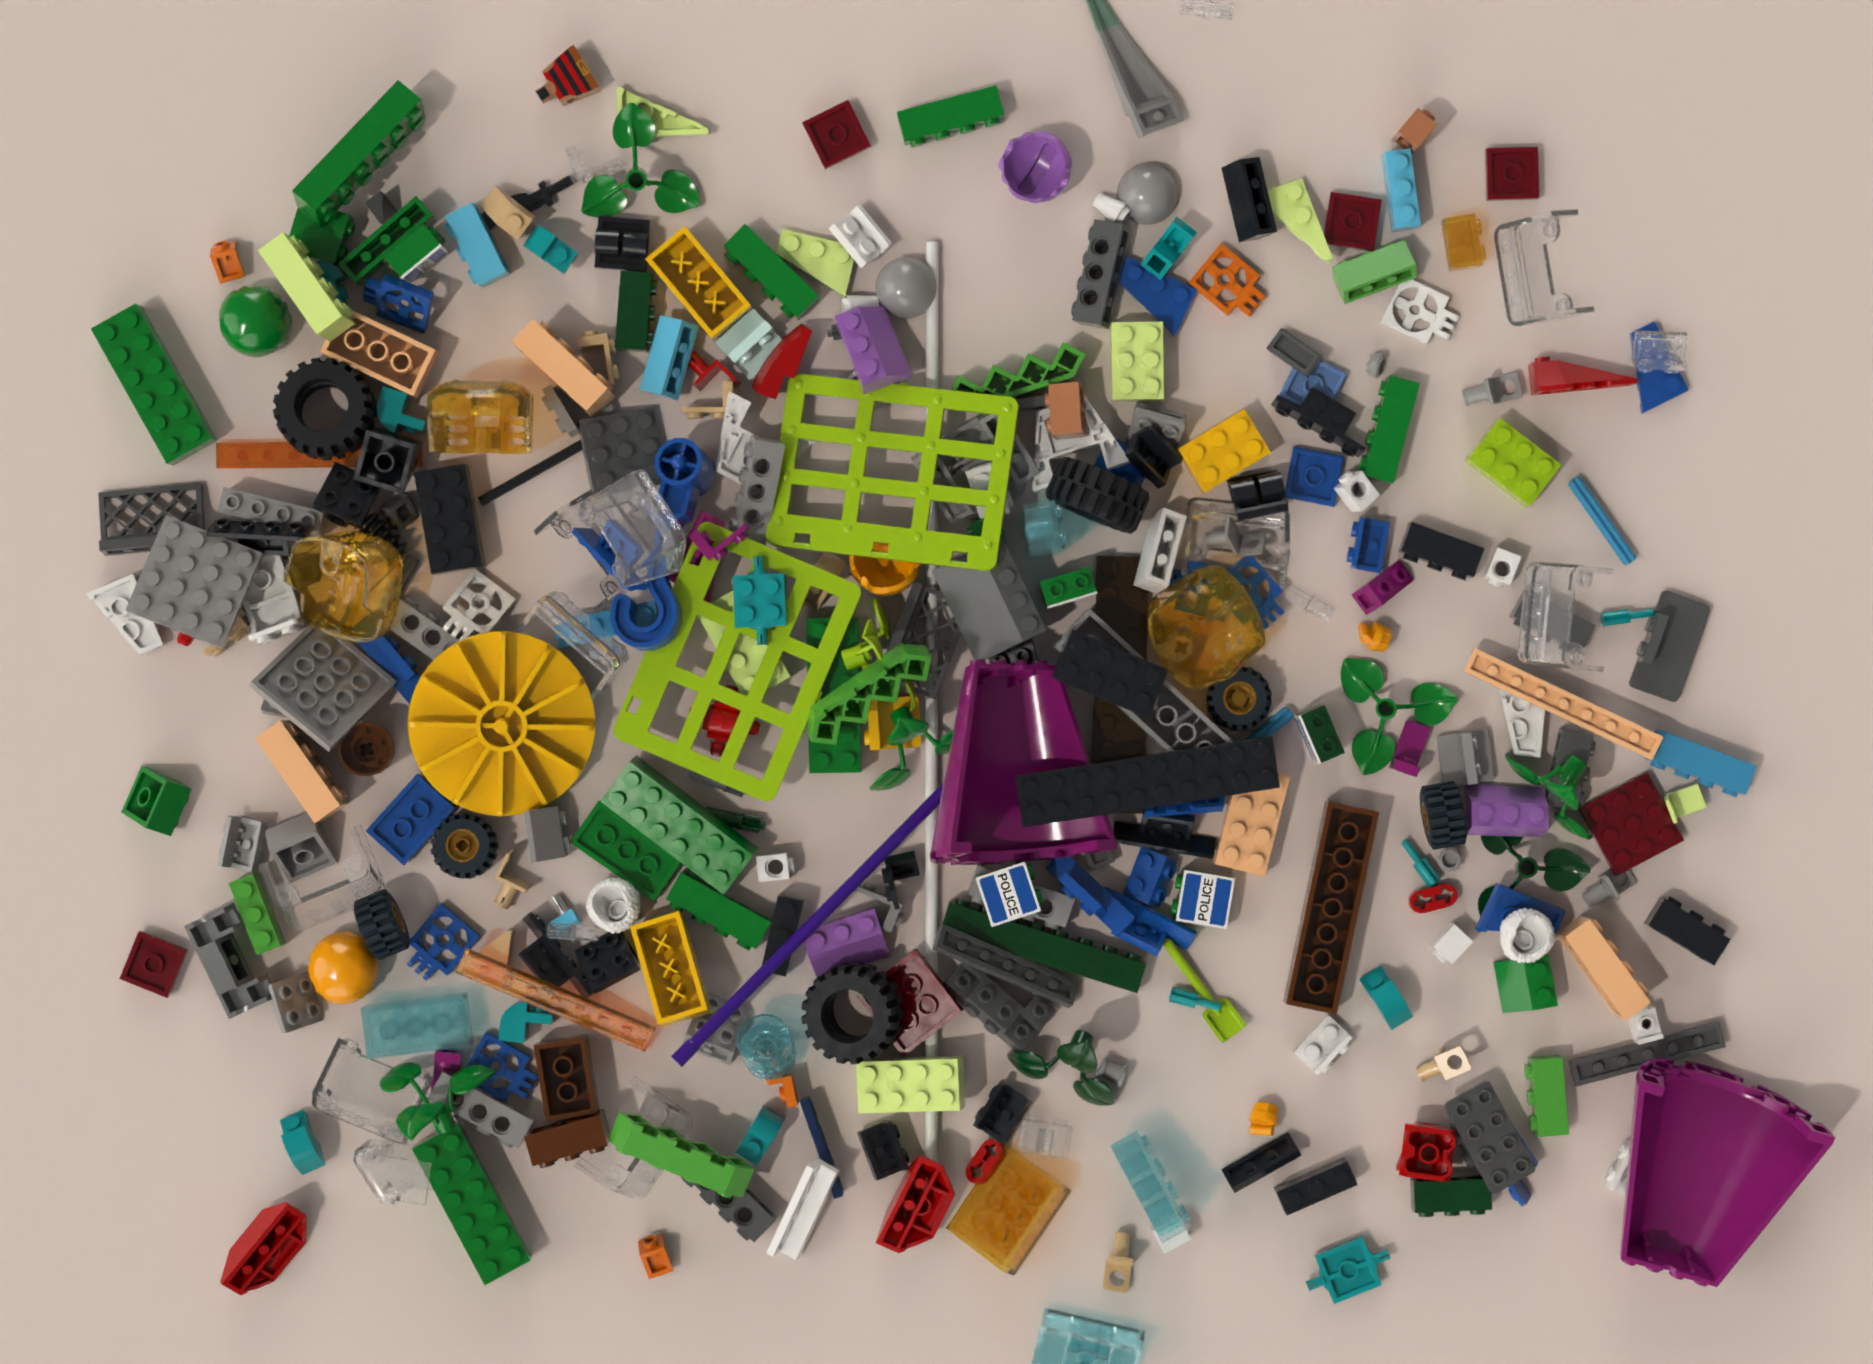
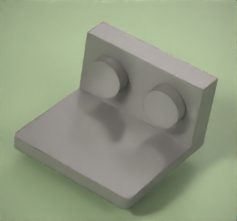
[683,992,751,1065]

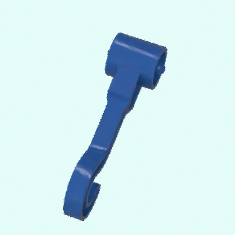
[610,438,716,651]

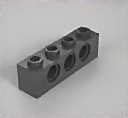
[1071,219,1131,329]
[681,1177,777,1242]

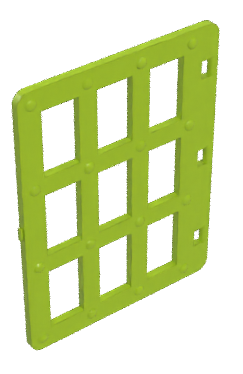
[766,374,1019,571]
[613,522,861,802]

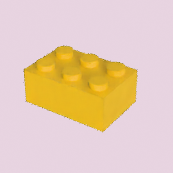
[1177,409,1271,495]

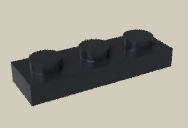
[1221,1132,1302,1193]

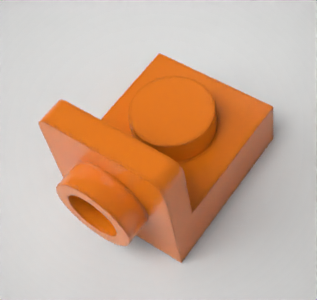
[210,240,245,284]
[766,1070,799,1108]
[638,1233,673,1279]

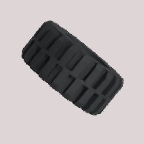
[273,358,377,461]
[1046,457,1149,534]
[801,962,905,1065]

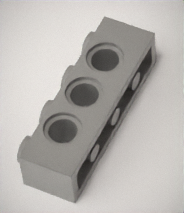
[729,436,785,545]
[217,487,328,538]
[380,596,462,660]
[968,865,1075,930]
[427,1068,534,1148]

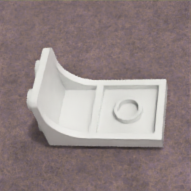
[243,555,307,644]

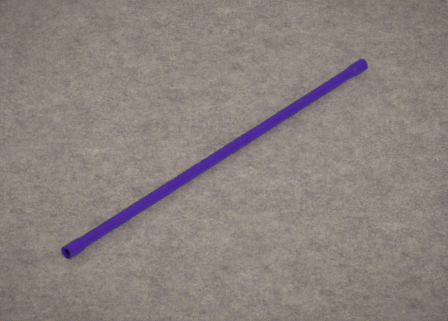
[671,782,944,1067]

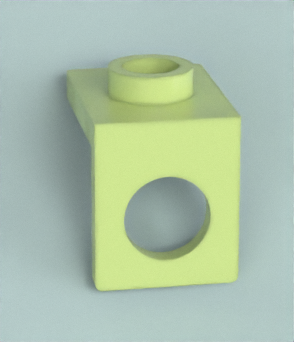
[1665,783,1707,824]

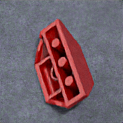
[876,1155,955,1253]
[220,1202,307,1295]

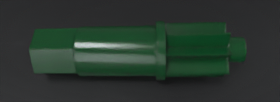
[706,806,766,833]

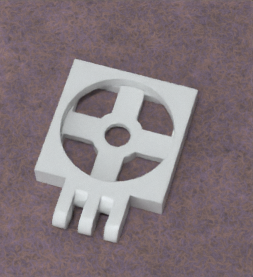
[1380,279,1459,344]
[442,568,516,641]

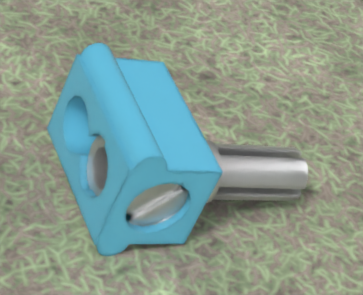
[550,894,582,937]

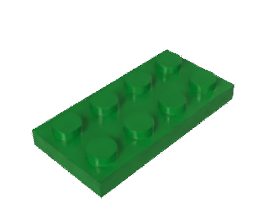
[570,800,681,901]

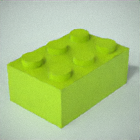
[1465,418,1561,507]

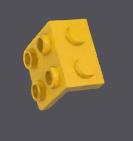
[864,696,922,750]

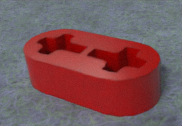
[1408,883,1458,913]
[965,1139,1006,1185]

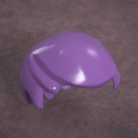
[998,131,1072,203]

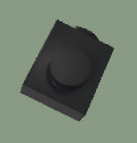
[881,850,920,910]

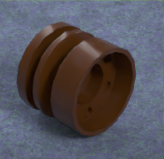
[338,722,395,776]

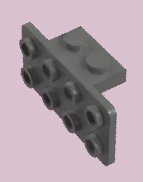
[1629,591,1710,702]
[1444,1081,1536,1194]

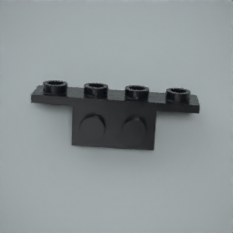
[1271,387,1366,457]
[206,518,313,556]
[1113,809,1216,859]
[518,912,594,1000]

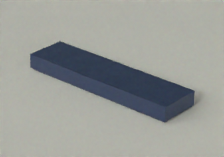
[800,1096,844,1199]

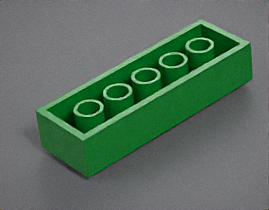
[292,80,425,228]
[91,303,218,465]
[806,617,862,773]
[601,755,759,895]
[412,1121,532,1285]

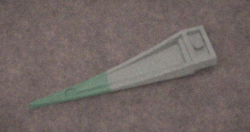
[1086,0,1184,138]

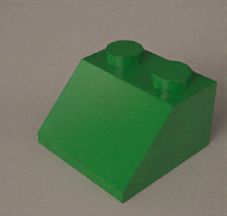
[121,766,192,836]
[1493,954,1558,1013]

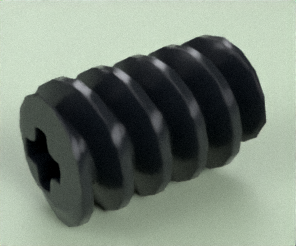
[354,510,408,568]

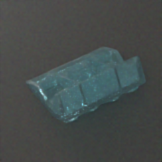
[1031,1308,1145,1364]

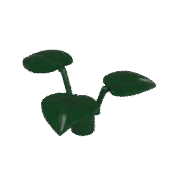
[1478,835,1591,917]
[1007,1030,1116,1106]

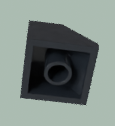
[353,427,423,494]

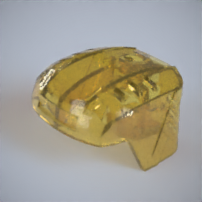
[427,379,533,454]
[283,531,403,642]
[1148,564,1266,690]

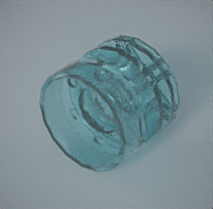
[736,1013,797,1080]

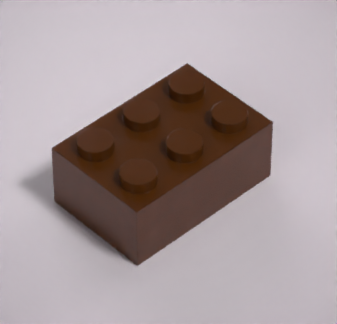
[533,1034,600,1122]
[524,1108,610,1168]

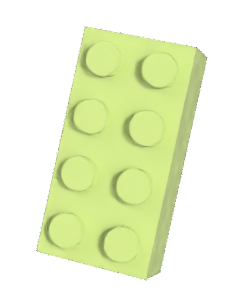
[258,232,355,342]
[698,591,792,696]
[856,1056,965,1114]

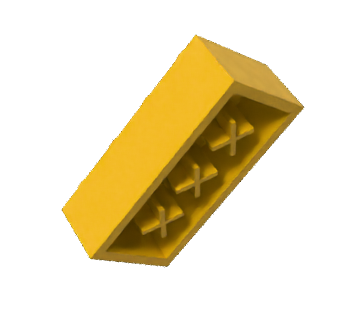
[645,226,753,341]
[630,911,712,1028]

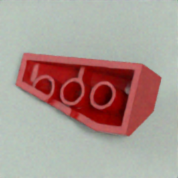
[1528,357,1638,396]

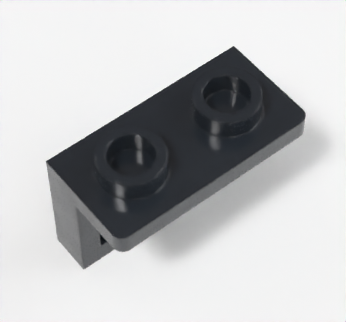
[1125,426,1183,489]
[973,1082,1033,1145]
[857,1121,910,1181]

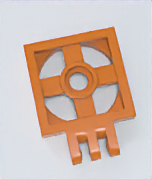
[1188,243,1266,317]

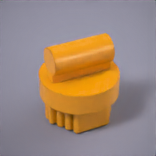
[1358,621,1392,652]
[1249,1102,1279,1136]

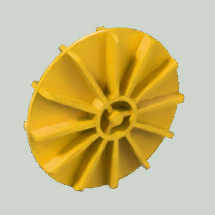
[408,631,595,816]

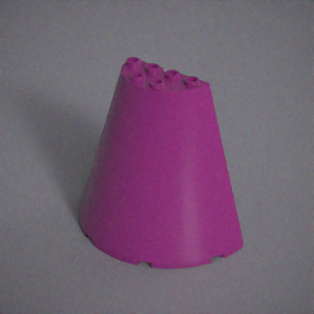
[930,659,1117,865]
[1620,1058,1835,1287]

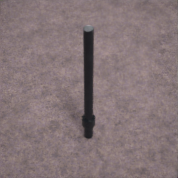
[478,439,583,506]

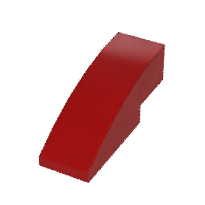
[751,323,812,399]

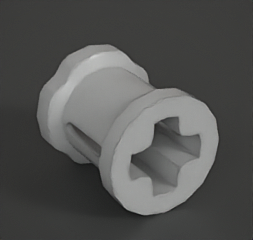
[1096,1056,1128,1088]

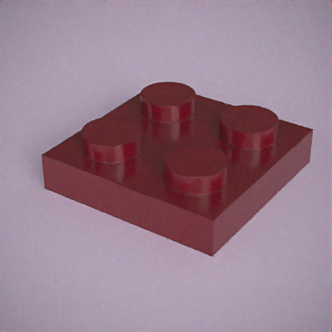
[802,100,871,170]
[1485,147,1539,201]
[1324,192,1382,251]
[119,930,188,998]

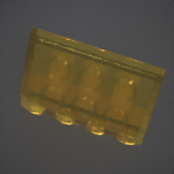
[946,1144,1072,1276]

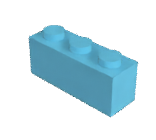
[1381,148,1421,232]
[445,202,511,287]
[639,315,699,400]

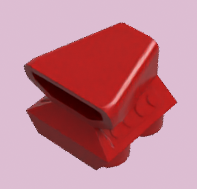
[1396,1122,1456,1182]

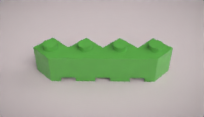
[951,342,1086,413]
[806,643,932,745]
[608,1112,755,1198]

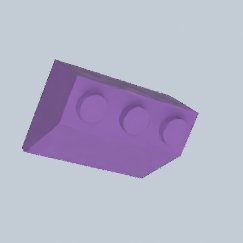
[835,306,912,394]
[1464,784,1549,837]
[804,907,891,977]

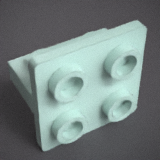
[716,309,782,380]

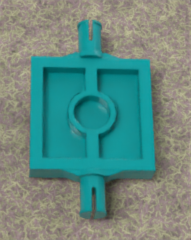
[733,556,788,645]
[1305,1236,1391,1304]

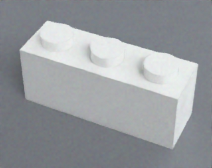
[1133,507,1187,594]

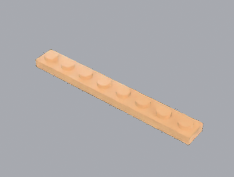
[1463,648,1663,760]

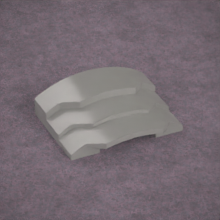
[911,413,1040,525]

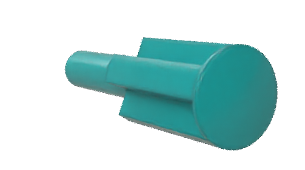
[1601,609,1655,627]
[1401,839,1441,887]
[1169,987,1222,1011]

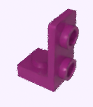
[689,523,750,561]
[1351,560,1414,615]
[1389,720,1430,777]
[431,1048,463,1102]

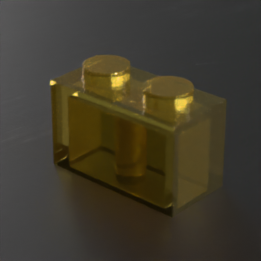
[1441,213,1486,272]

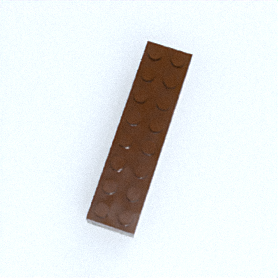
[1283,801,1379,1015]

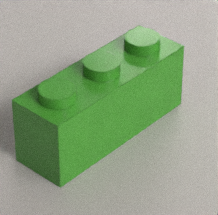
[1332,240,1417,304]
[229,872,286,955]
[1524,1055,1569,1137]

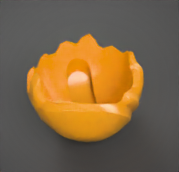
[849,524,920,596]
[307,931,380,1004]

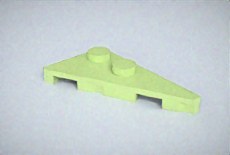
[617,87,709,137]
[1268,178,1333,263]

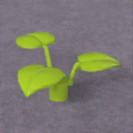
[841,597,915,711]

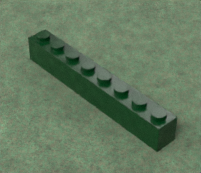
[942,898,1146,993]

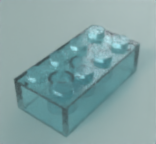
[1021,500,1066,560]
[361,992,474,1059]
[1110,1131,1191,1243]

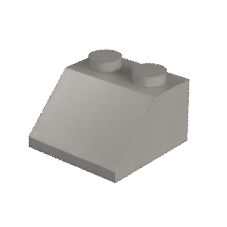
[524,805,571,863]
[265,812,337,883]

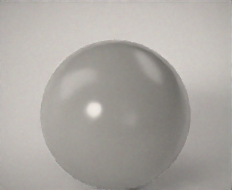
[1117,163,1178,225]
[875,257,936,319]

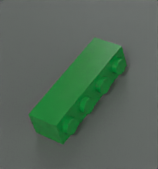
[897,85,1004,148]
[338,196,437,286]
[724,224,820,320]
[1358,375,1420,484]
[666,871,772,950]

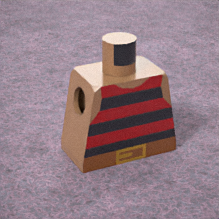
[535,45,601,106]

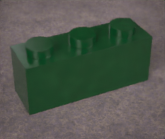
[615,271,658,353]
[1410,1176,1492,1217]

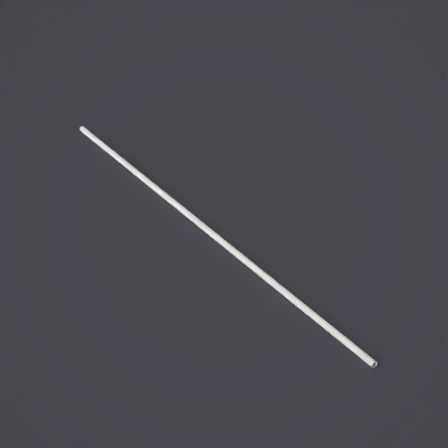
[925,242,939,1162]

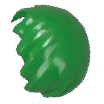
[219,286,292,357]

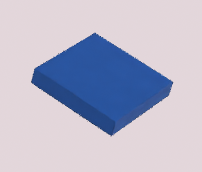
[1285,447,1344,507]

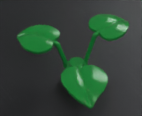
[581,103,700,217]
[1341,658,1458,775]
[869,706,953,791]
[1505,752,1593,840]
[379,1062,496,1141]

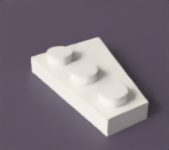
[86,574,165,655]
[1498,680,1548,758]

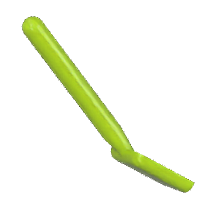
[1163,938,1247,1043]

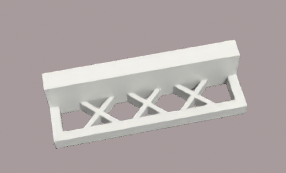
[767,1158,840,1260]

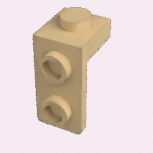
[577,330,620,387]
[682,381,739,419]
[202,606,250,657]

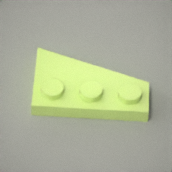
[776,229,854,298]

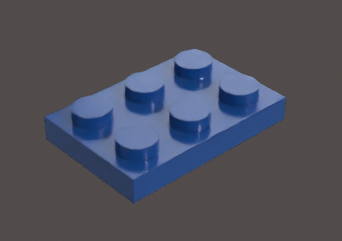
[366,773,456,865]

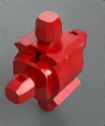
[688,685,761,757]

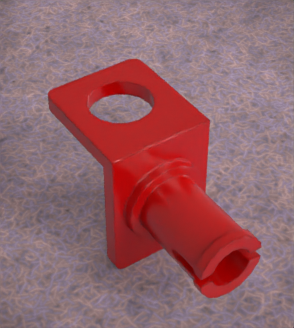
[688,350,741,391]

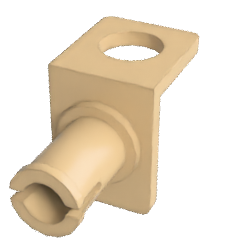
[494,848,531,909]
[1416,1046,1472,1082]
[1103,1232,1134,1293]

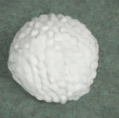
[586,877,641,934]
[1500,908,1556,963]

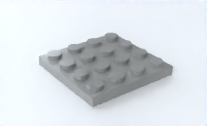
[126,515,264,649]
[249,617,397,752]

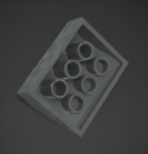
[932,537,1047,660]

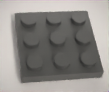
[577,407,662,497]

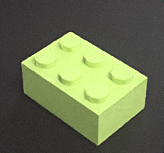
[1110,322,1164,402]

